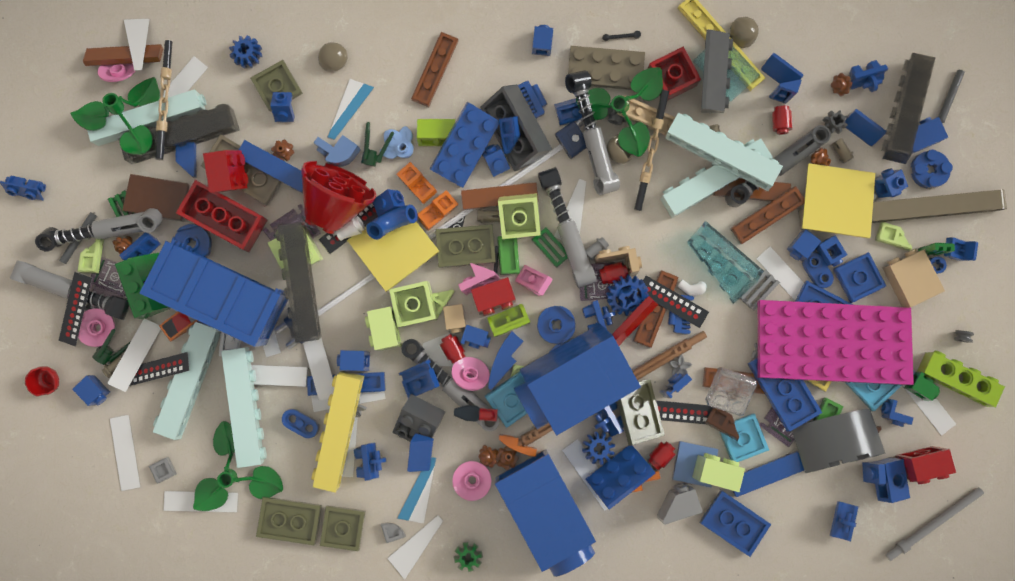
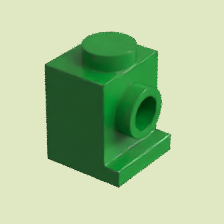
[904,372,940,401]

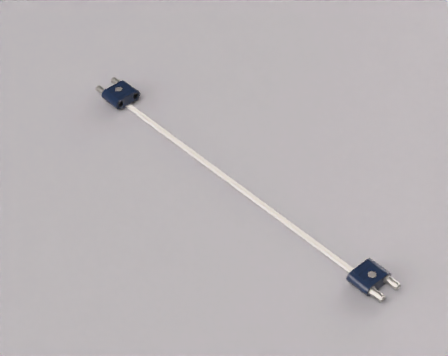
[274,118,587,349]

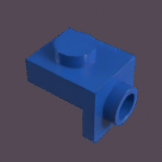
[270,92,295,122]
[482,144,510,177]
[373,189,405,217]
[944,237,978,261]
[881,399,914,427]
[862,461,886,485]

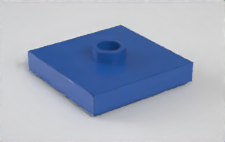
[833,252,886,303]

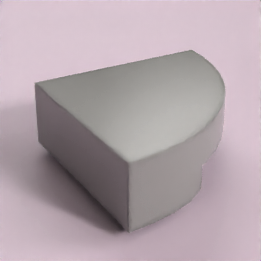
[381,523,406,543]

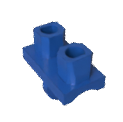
[849,60,888,92]
[582,300,616,330]
[594,402,624,437]
[354,443,387,481]
[830,501,858,542]

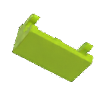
[417,119,455,146]
[487,304,530,337]

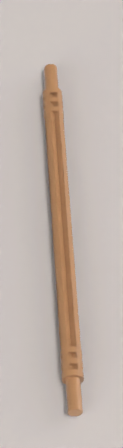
[505,331,707,452]

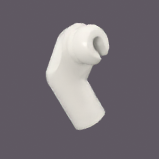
[677,279,707,296]

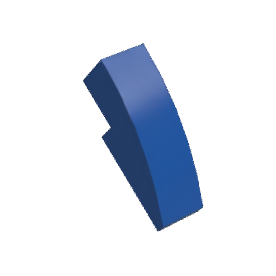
[488,332,524,390]

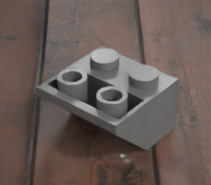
[392,394,446,442]

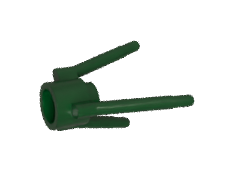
[361,122,394,167]
[92,329,131,365]

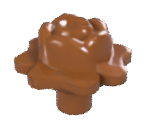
[831,73,852,96]
[271,139,294,161]
[810,148,831,166]
[112,236,133,254]
[478,445,498,468]
[496,446,519,470]

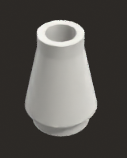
[335,216,365,241]

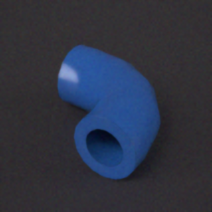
[366,204,418,240]

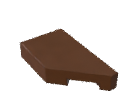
[705,406,739,441]

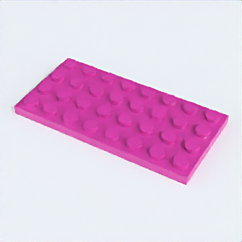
[757,300,914,385]

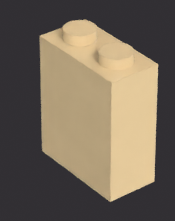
[883,249,945,308]

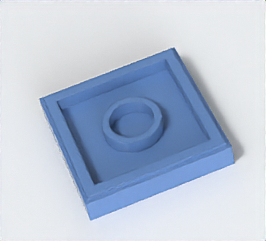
[672,441,719,488]

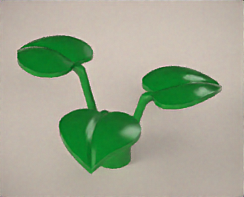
[576,67,663,157]
[70,77,160,155]
[193,421,283,511]

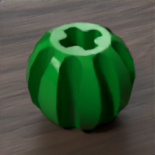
[453,542,483,572]

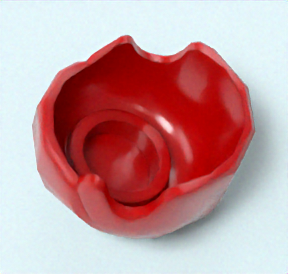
[25,366,59,396]

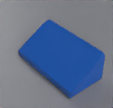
[761,53,804,84]
[769,80,802,104]
[554,98,582,125]
[845,109,887,146]
[407,433,434,472]

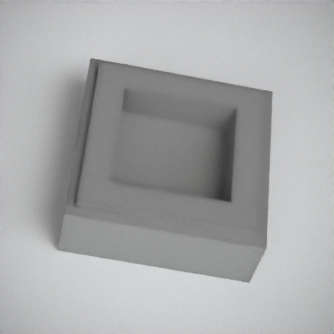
[149,457,177,484]

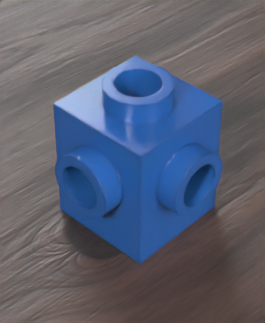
[874,168,908,198]

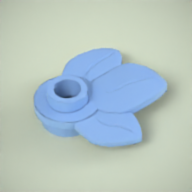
[380,126,414,159]

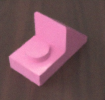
[458,263,500,295]
[515,265,553,296]

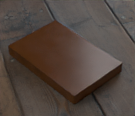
[122,174,189,221]

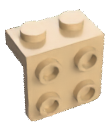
[594,246,642,277]

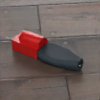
[454,405,498,422]

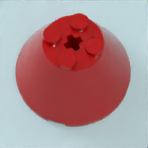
[301,161,376,234]

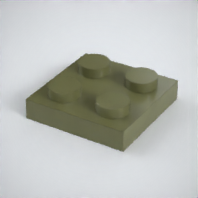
[250,60,303,112]
[320,505,366,551]

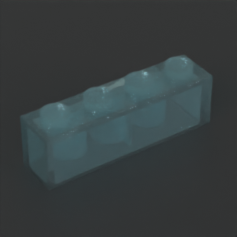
[687,221,764,304]

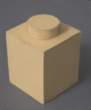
[443,304,466,334]

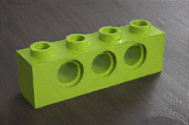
[917,350,1005,408]

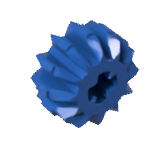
[229,35,262,68]
[582,431,615,465]

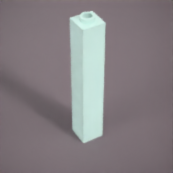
[87,89,207,146]

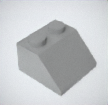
[657,483,703,525]

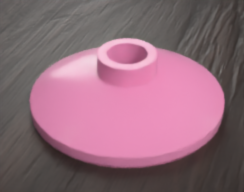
[98,63,136,82]
[78,308,115,347]
[451,357,490,391]
[452,461,492,501]

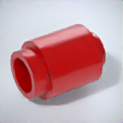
[772,105,793,135]
[599,262,628,285]
[439,334,466,364]
[648,441,676,470]

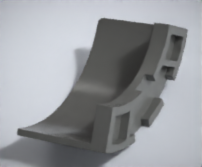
[792,409,886,473]

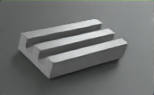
[739,270,780,311]

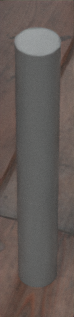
[938,69,965,123]
[59,212,97,264]

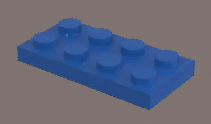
[429,102,499,188]
[747,358,822,432]

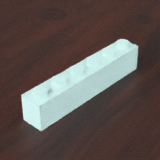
[665,113,783,191]
[660,139,773,218]
[153,322,221,440]
[221,347,267,468]

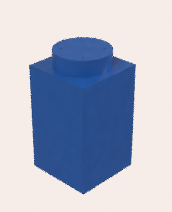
[514,324,641,436]
[495,450,596,577]

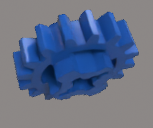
[606,274,649,316]

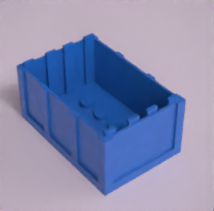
[140,239,290,347]

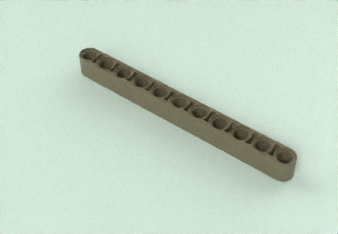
[798,189,1007,230]

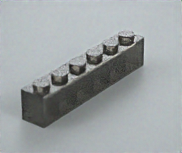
[881,52,936,164]
[119,104,240,164]
[276,222,322,343]

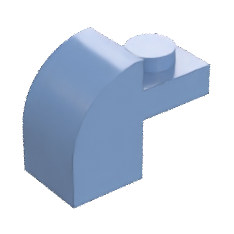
[314,135,361,167]

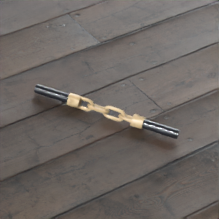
[155,40,173,160]
[634,90,670,211]

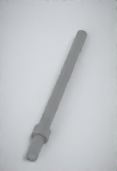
[885,487,984,561]

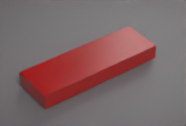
[612,296,658,346]

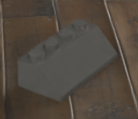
[701,30,733,113]
[480,84,552,172]

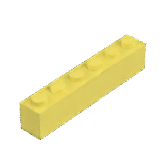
[311,371,364,493]

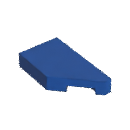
[499,116,520,154]
[176,142,197,178]
[119,232,161,260]

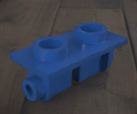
[0,175,46,201]

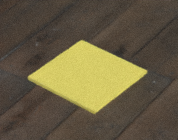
[802,163,876,239]
[347,222,440,292]

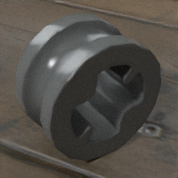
[954,330,974,343]

